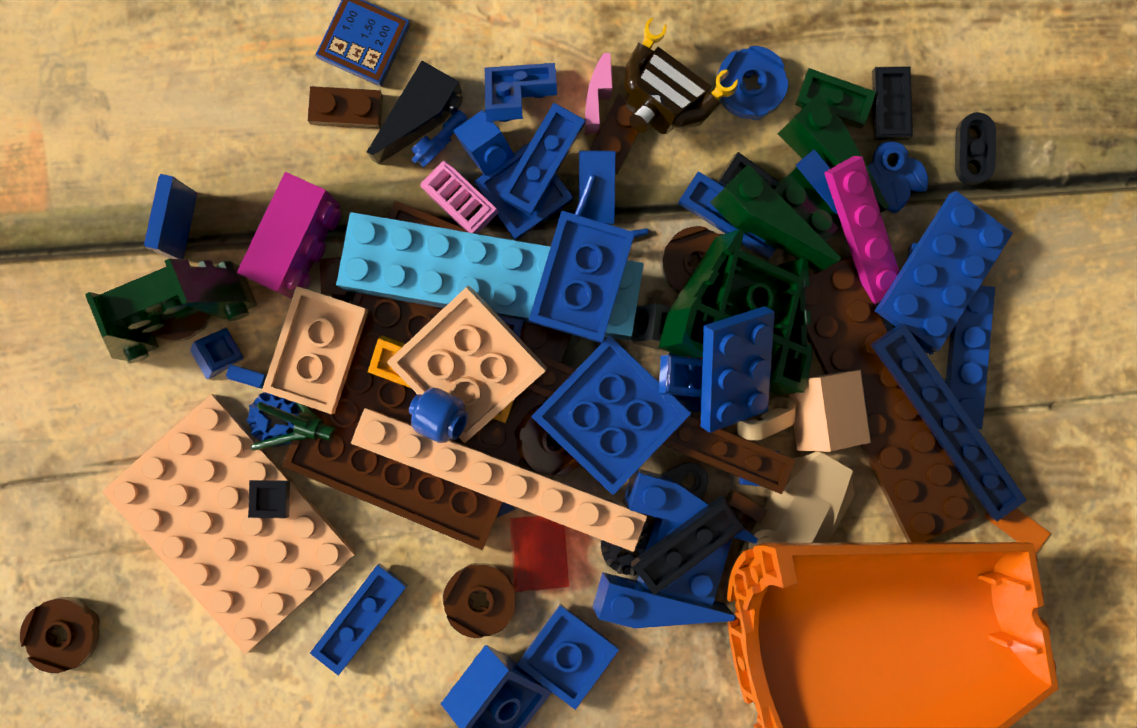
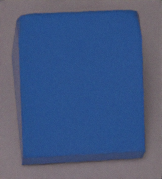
[190,328,244,379]

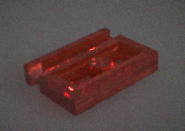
[509,515,569,592]

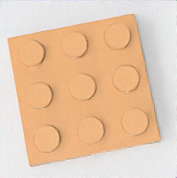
[387,285,547,444]

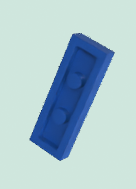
[499,103,585,216]
[678,171,776,260]
[310,563,408,676]

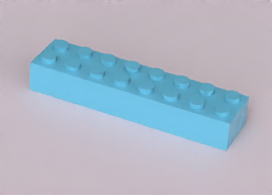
[336,212,644,340]

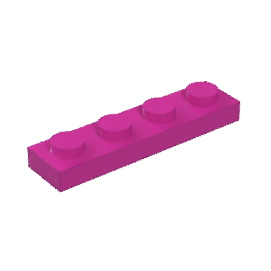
[824,156,899,304]

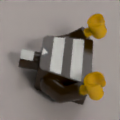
[624,17,738,134]

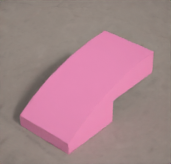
[585,53,612,135]

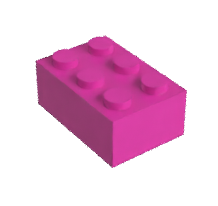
[237,172,341,299]

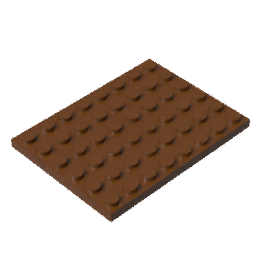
[281,201,572,551]

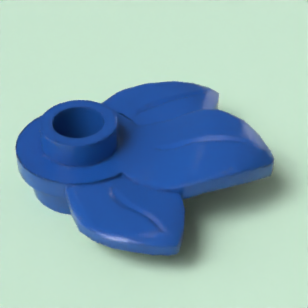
[867,141,928,213]

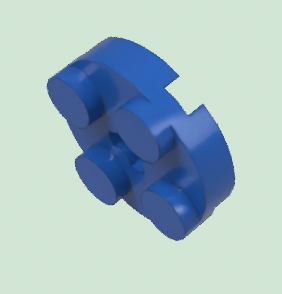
[717,46,788,120]

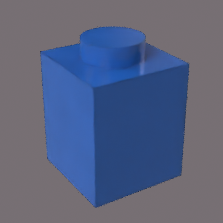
[453,110,515,176]

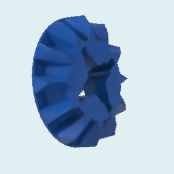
[246,392,302,447]

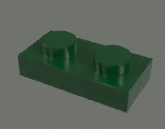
[795,68,876,129]

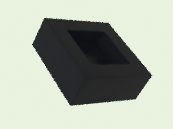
[248,480,290,518]

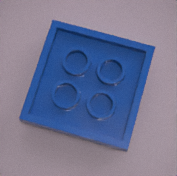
[531,335,691,495]

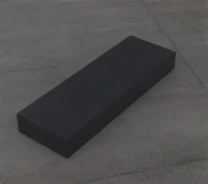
[631,495,746,595]

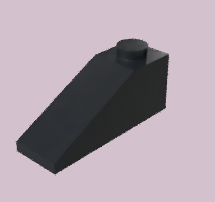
[367,61,463,164]

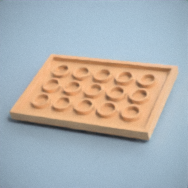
[102,394,357,654]

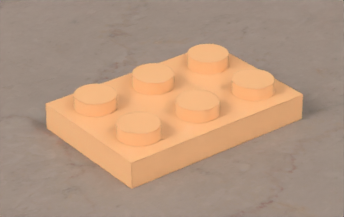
[262,286,369,414]

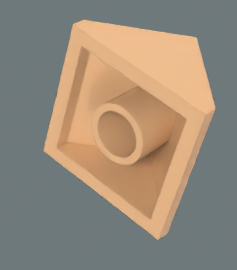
[789,370,871,452]

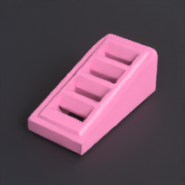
[420,161,499,234]

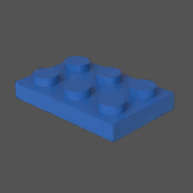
[529,211,635,343]
[701,306,775,433]

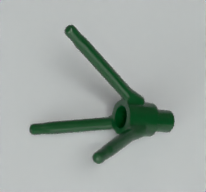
[251,402,336,451]

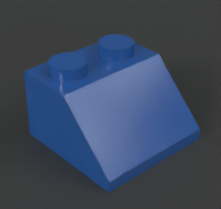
[441,645,552,728]

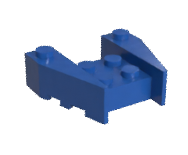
[592,468,758,628]

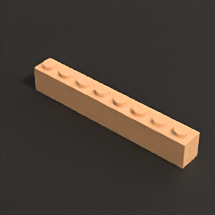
[351,408,647,552]

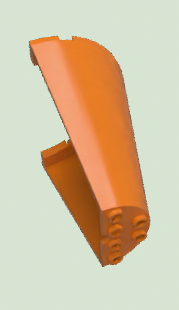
[727,542,1059,728]

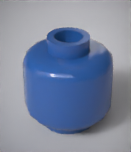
[409,387,468,443]

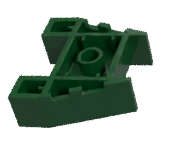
[710,95,889,273]
[659,229,813,395]
[85,258,258,364]

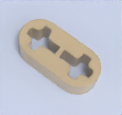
[737,396,796,440]

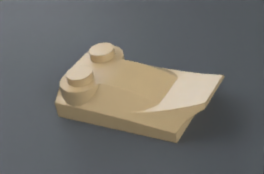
[738,451,855,553]

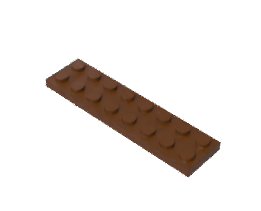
[805,256,979,542]

